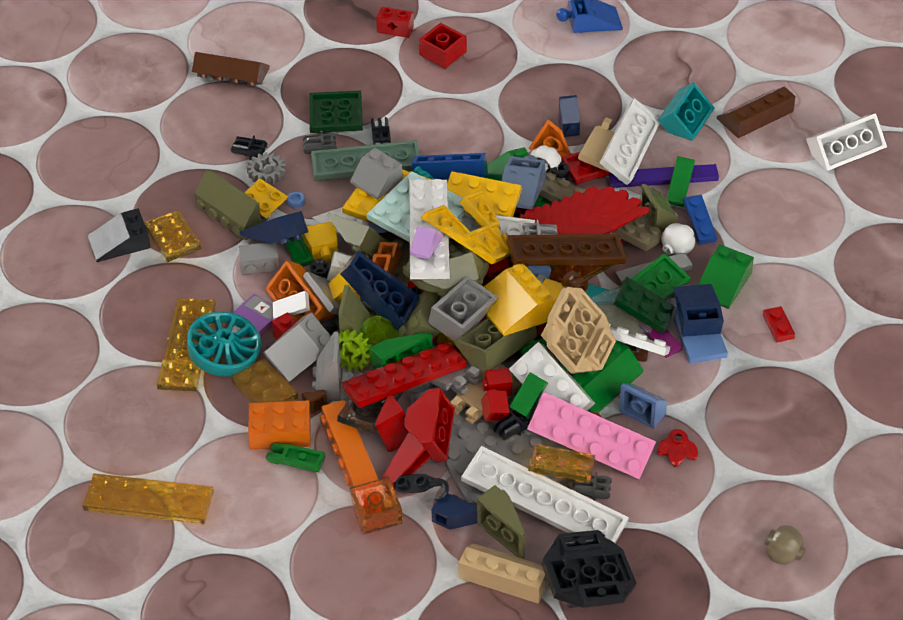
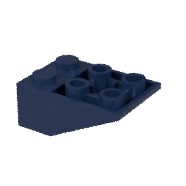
[673,284,724,337]

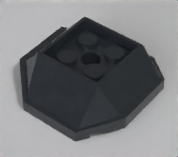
[541,530,637,608]

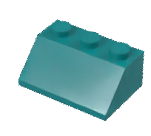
[658,82,715,141]

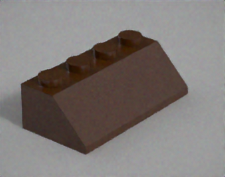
[192,52,270,86]
[717,86,796,138]

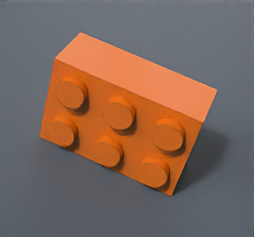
[248,400,311,450]

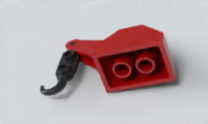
[379,388,455,501]

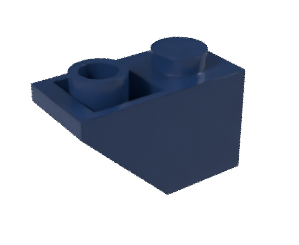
[431,493,477,530]

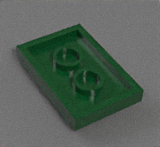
[613,276,675,334]

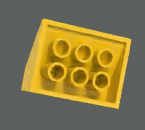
[484,264,556,336]

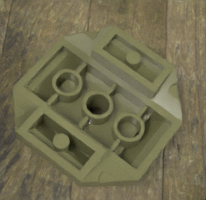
[403,238,489,297]

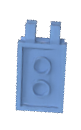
[674,302,728,364]

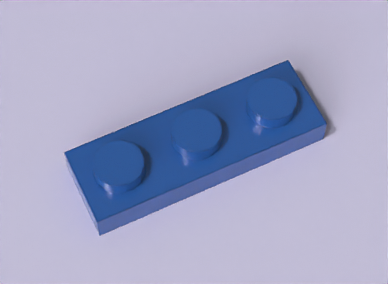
[683,195,717,245]

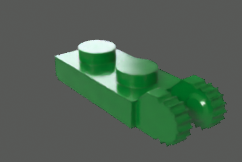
[266,442,325,473]

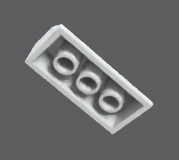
[806,113,887,171]

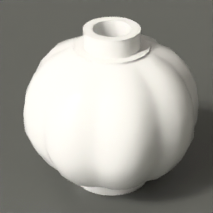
[530,145,562,173]
[661,223,695,255]

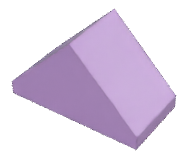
[410,226,443,260]

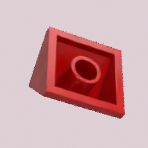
[375,395,409,452]

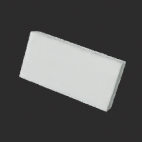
[273,291,309,319]

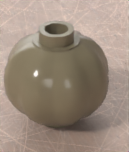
[764,525,805,565]

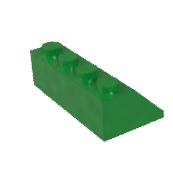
[571,340,643,413]

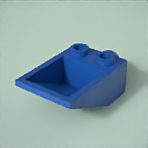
[556,0,623,33]

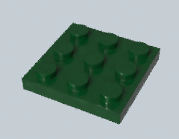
[309,90,363,133]

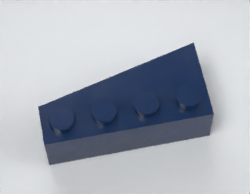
[340,251,420,333]

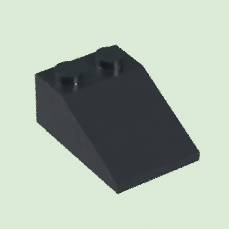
[87,208,151,262]

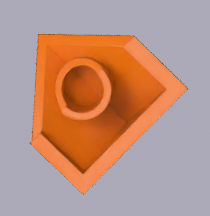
[528,119,571,157]

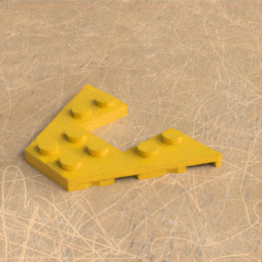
[421,190,511,264]

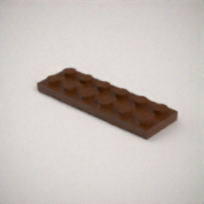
[507,234,626,266]

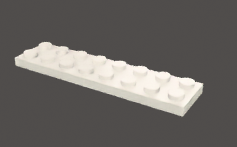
[409,179,450,279]
[461,446,629,543]

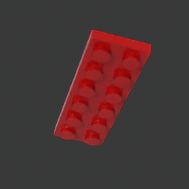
[342,342,467,408]

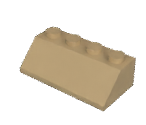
[458,543,548,604]

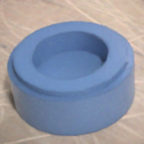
[287,192,305,209]

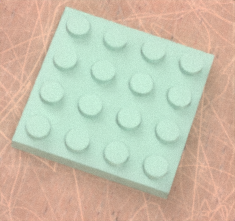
[367,171,467,242]

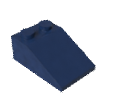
[240,211,308,245]

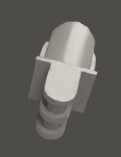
[522,220,558,235]

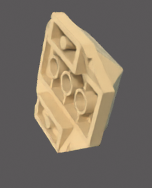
[541,287,616,374]

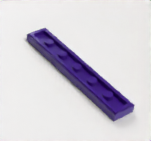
[609,164,719,188]

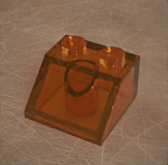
[349,477,402,535]

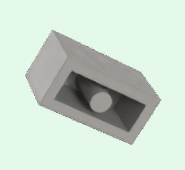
[239,243,279,275]

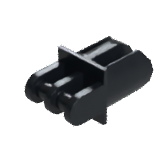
[371,117,391,145]
[231,135,268,160]
[491,410,531,441]

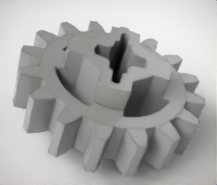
[247,152,286,184]

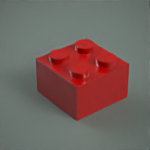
[419,22,467,69]

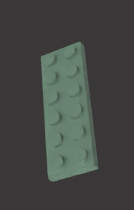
[311,140,420,181]

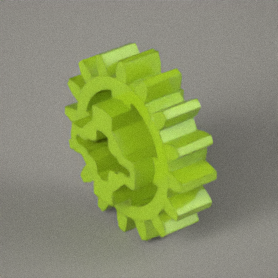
[339,329,372,372]

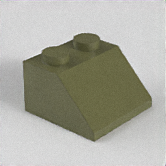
[640,184,678,232]

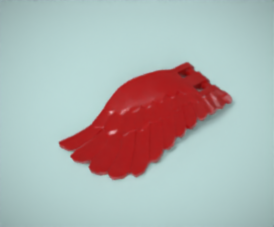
[519,186,649,235]

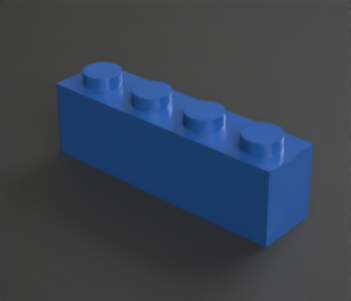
[412,153,488,182]

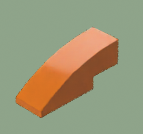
[372,242,402,276]

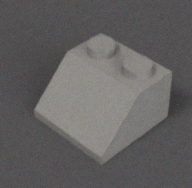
[350,148,403,200]

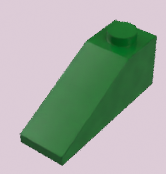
[369,332,433,368]

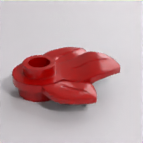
[657,429,698,467]

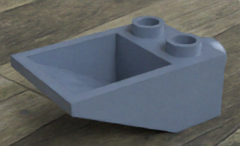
[502,155,546,209]

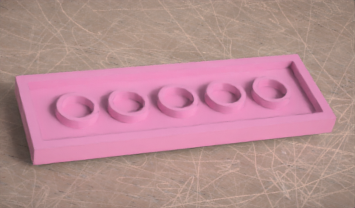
[527,392,656,479]

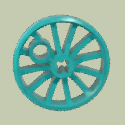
[187,311,261,377]

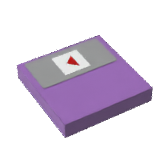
[233,294,274,335]

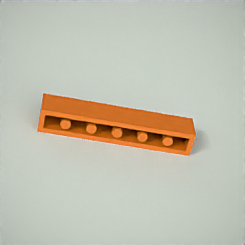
[319,400,383,508]

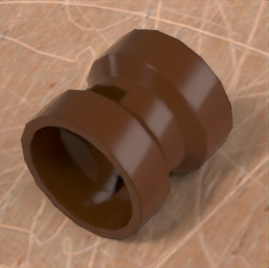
[561,270,589,292]

